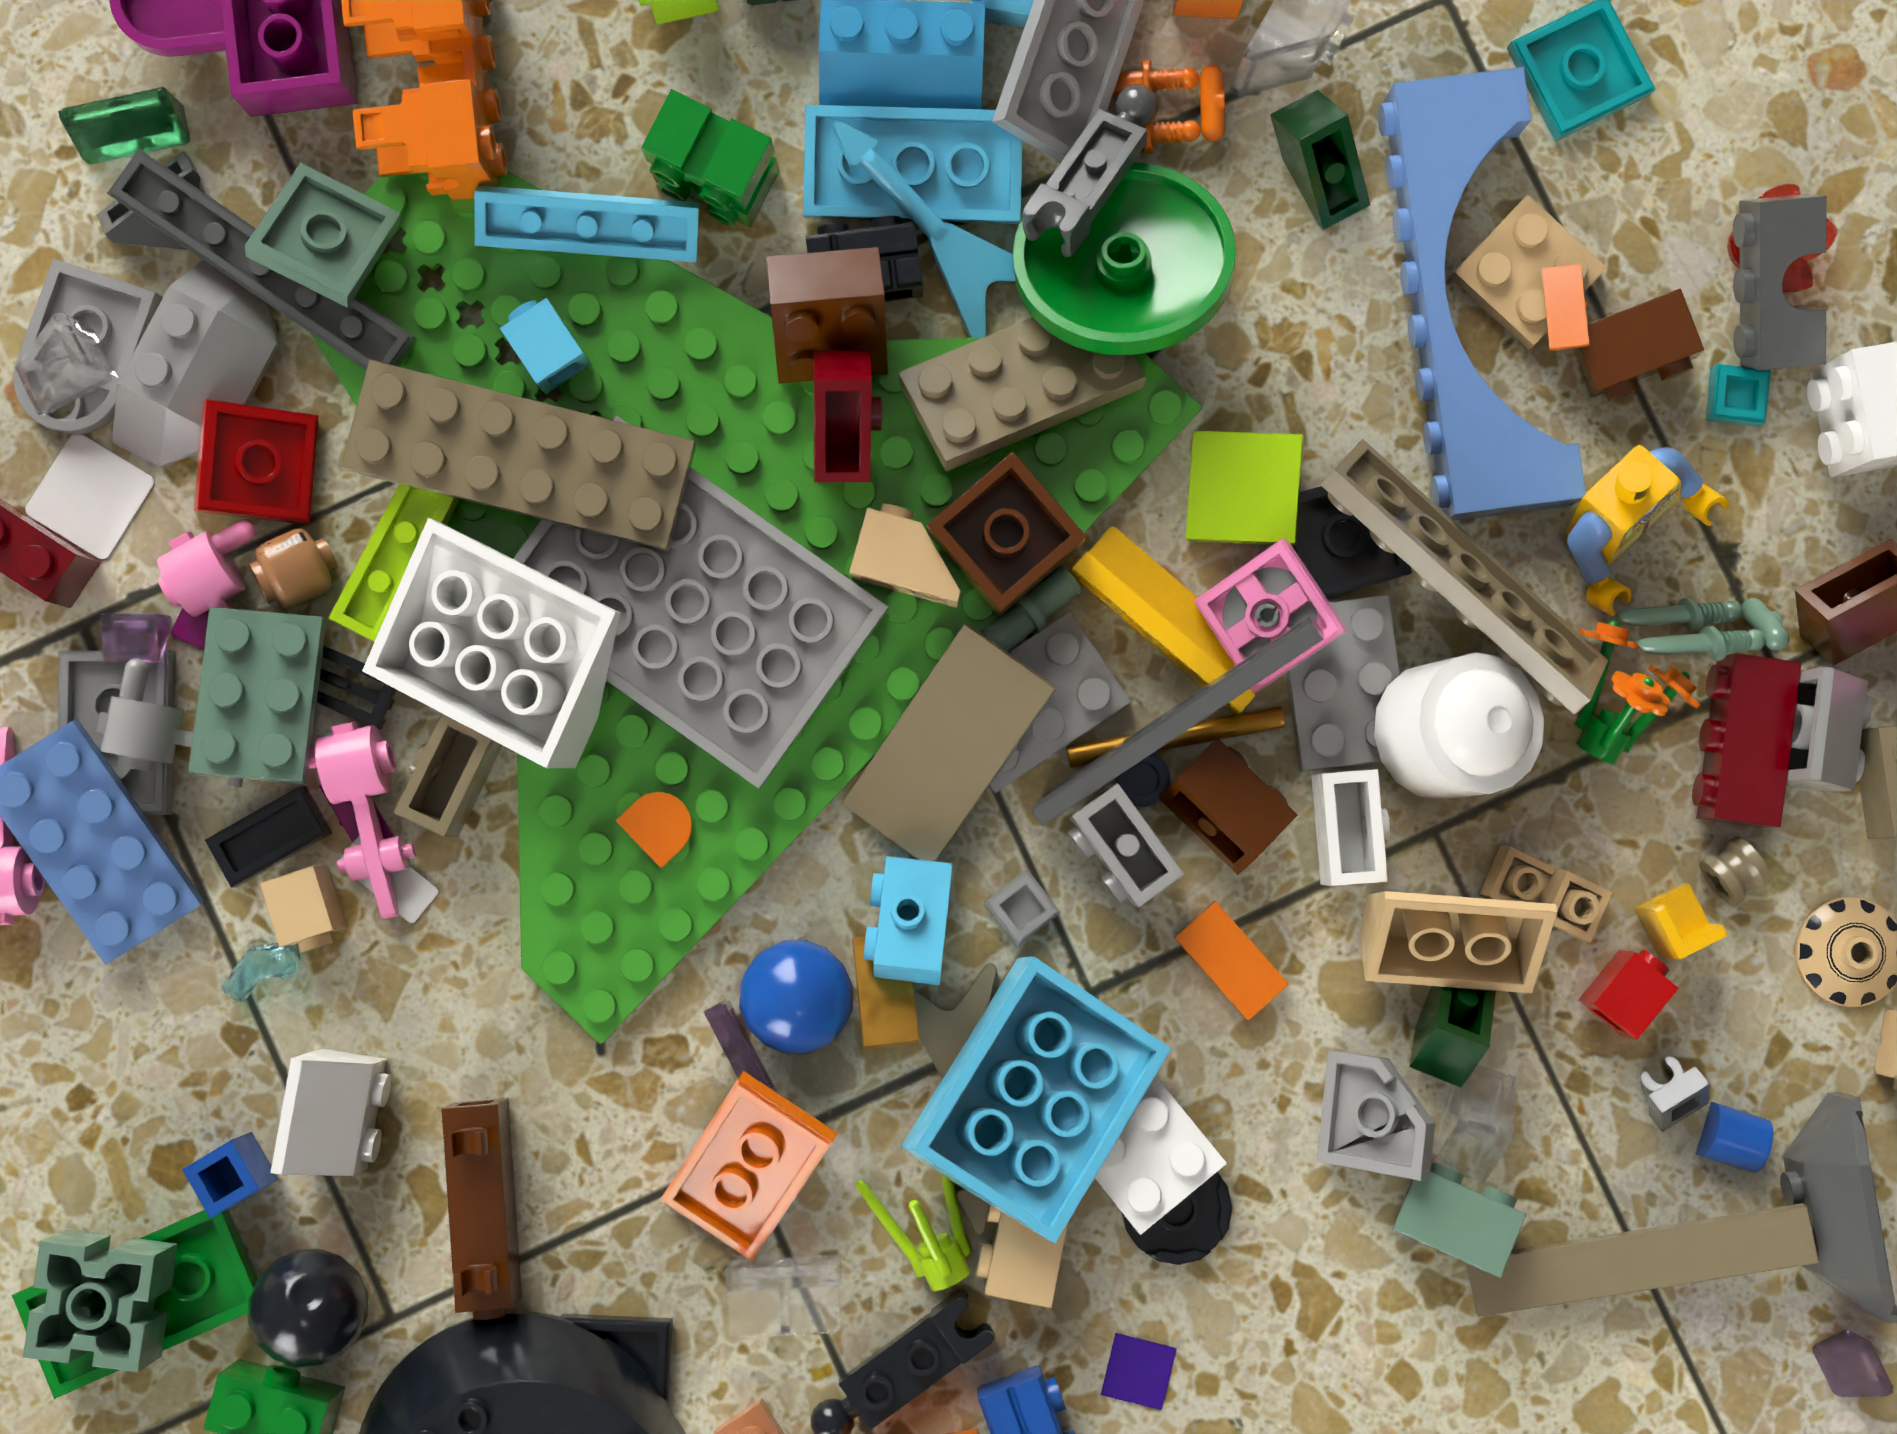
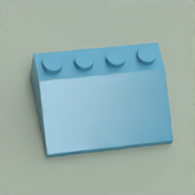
[900,956,1172,1244]

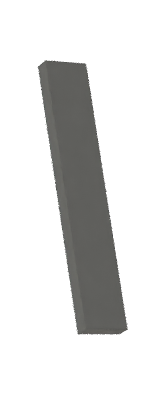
[107,149,417,371]
[1031,617,1324,826]

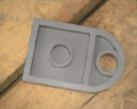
[14,259,163,435]

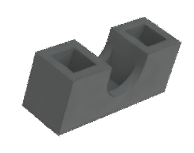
[1733,194,1827,371]

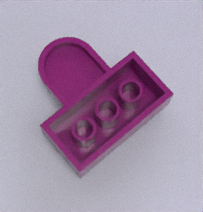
[109,0,358,117]

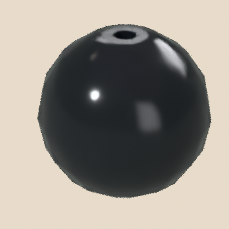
[248,1249,368,1367]

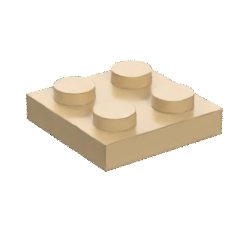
[1450,194,1607,350]

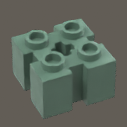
[23,1230,178,1372]

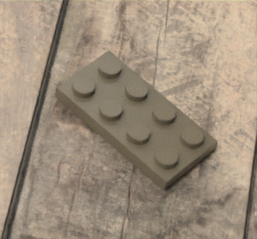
[898,317,1146,472]

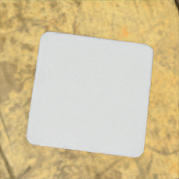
[25,434,154,559]

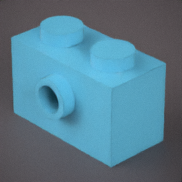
[864,856,953,985]

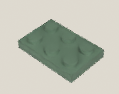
[188,607,327,784]

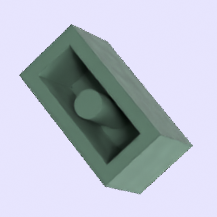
[1392,1162,1526,1278]

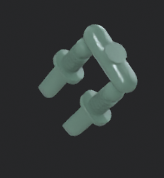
[1616,598,1790,661]

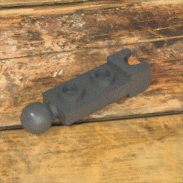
[1022,84,1159,257]

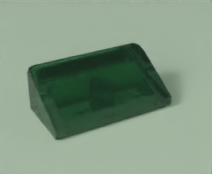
[58,87,190,165]

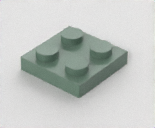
[245,163,401,308]

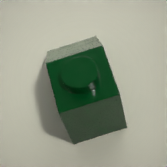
[1270,90,1370,230]
[1409,986,1496,1088]

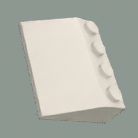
[362,518,620,768]

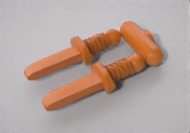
[1112,60,1225,154]

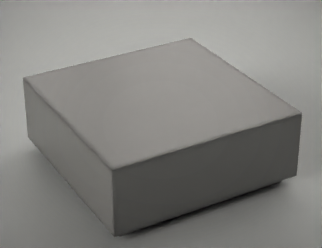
[984,869,1061,946]

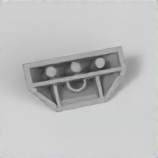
[111,260,280,468]

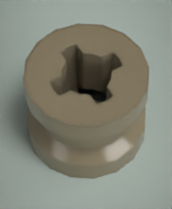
[1699,837,1772,906]

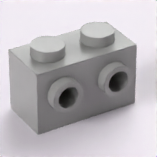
[1068,783,1184,907]

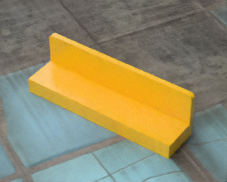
[1070,527,1255,715]

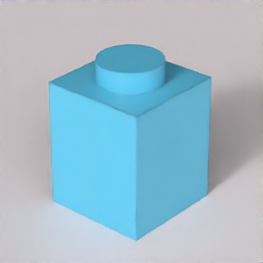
[500,298,592,394]

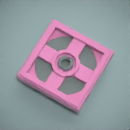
[1193,538,1348,692]

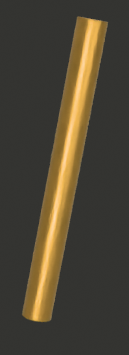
[1066,706,1285,768]

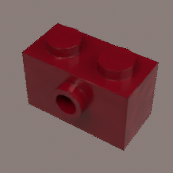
[813,350,882,482]

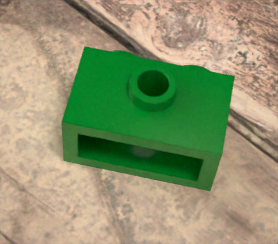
[203,1359,346,1434]

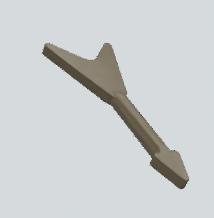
[914,963,996,1234]

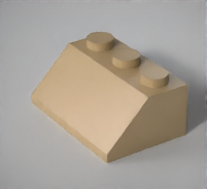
[1359,891,1558,993]

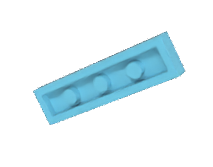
[474,185,700,262]

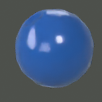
[739,940,853,1055]

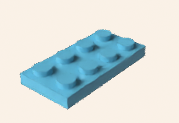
[803,105,1023,224]

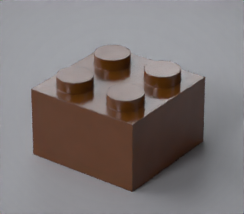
[766,247,888,384]
[927,451,1087,617]

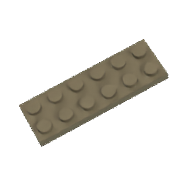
[341,359,697,552]
[1320,439,1608,715]

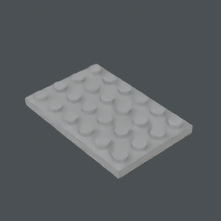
[513,416,889,789]

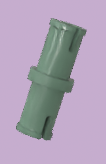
[979,566,1082,651]

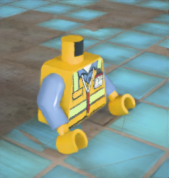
[1565,445,1729,616]

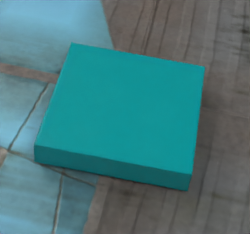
[1507,0,1656,142]

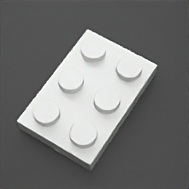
[1095,1075,1227,1235]

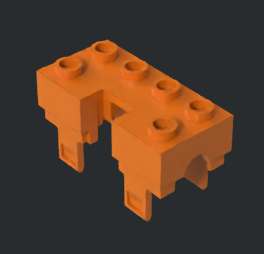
[341,0,507,201]

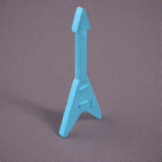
[832,120,1015,338]

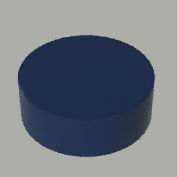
[1114,753,1170,807]

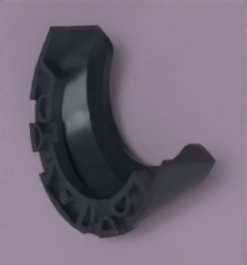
[359,1311,686,1434]

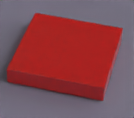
[194,399,319,525]

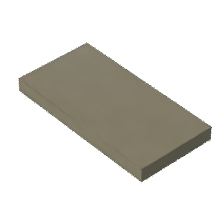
[842,623,1058,862]

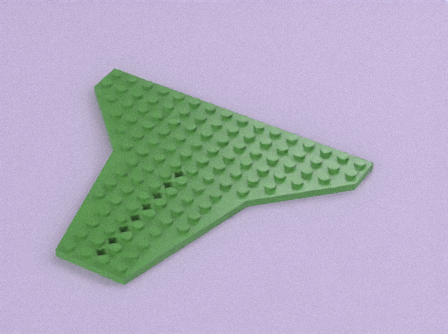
[310,171,1203,1044]

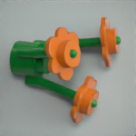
[1574,620,1701,765]

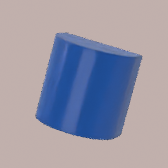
[1696,1102,1774,1173]

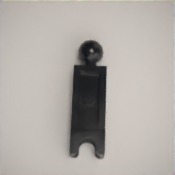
[810,1289,995,1434]

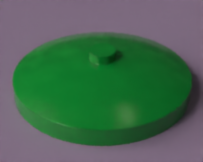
[1013,162,1236,355]

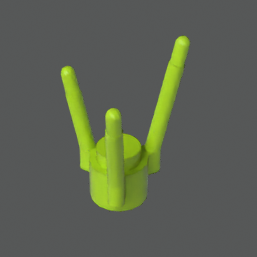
[855,1174,973,1291]

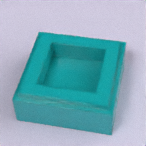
[1705,364,1771,427]

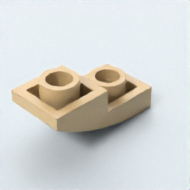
[1479,844,1612,943]

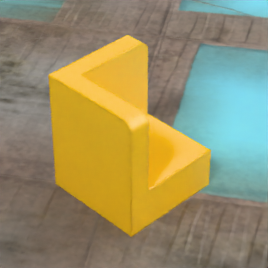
[1634,883,1728,960]

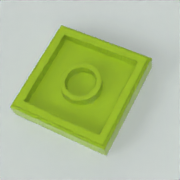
[1185,431,1304,546]

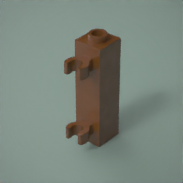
[442,1098,522,1320]

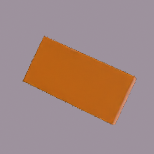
[1173,901,1289,1021]

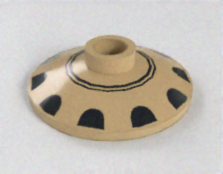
[1795,897,1897,1007]

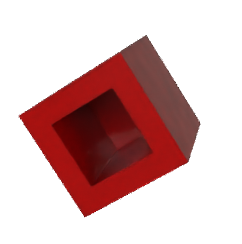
[1578,949,1679,1040]

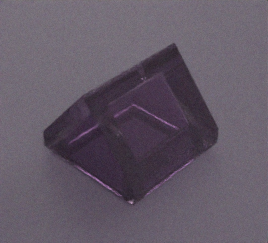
[100,613,172,662]

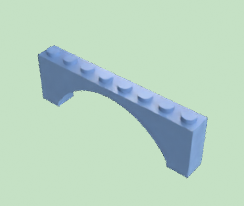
[1378,67,1586,521]

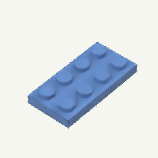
[0,718,205,965]

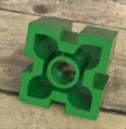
[641,89,779,228]

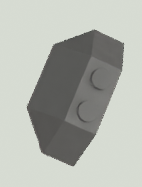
[1780,1092,1897,1324]

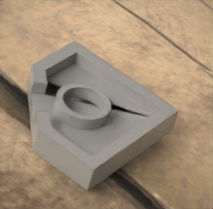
[1317,1050,1435,1181]

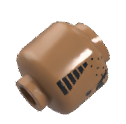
[249,528,338,609]

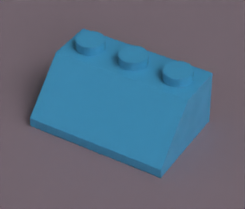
[819,0,985,109]

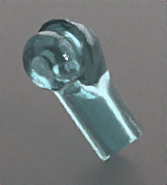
[221,942,300,1002]

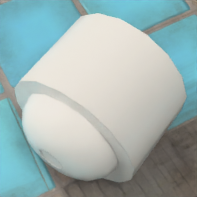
[1374,652,1544,800]

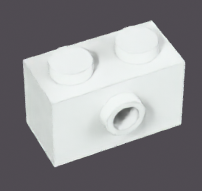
[1311,769,1390,886]

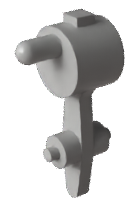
[95,658,243,787]

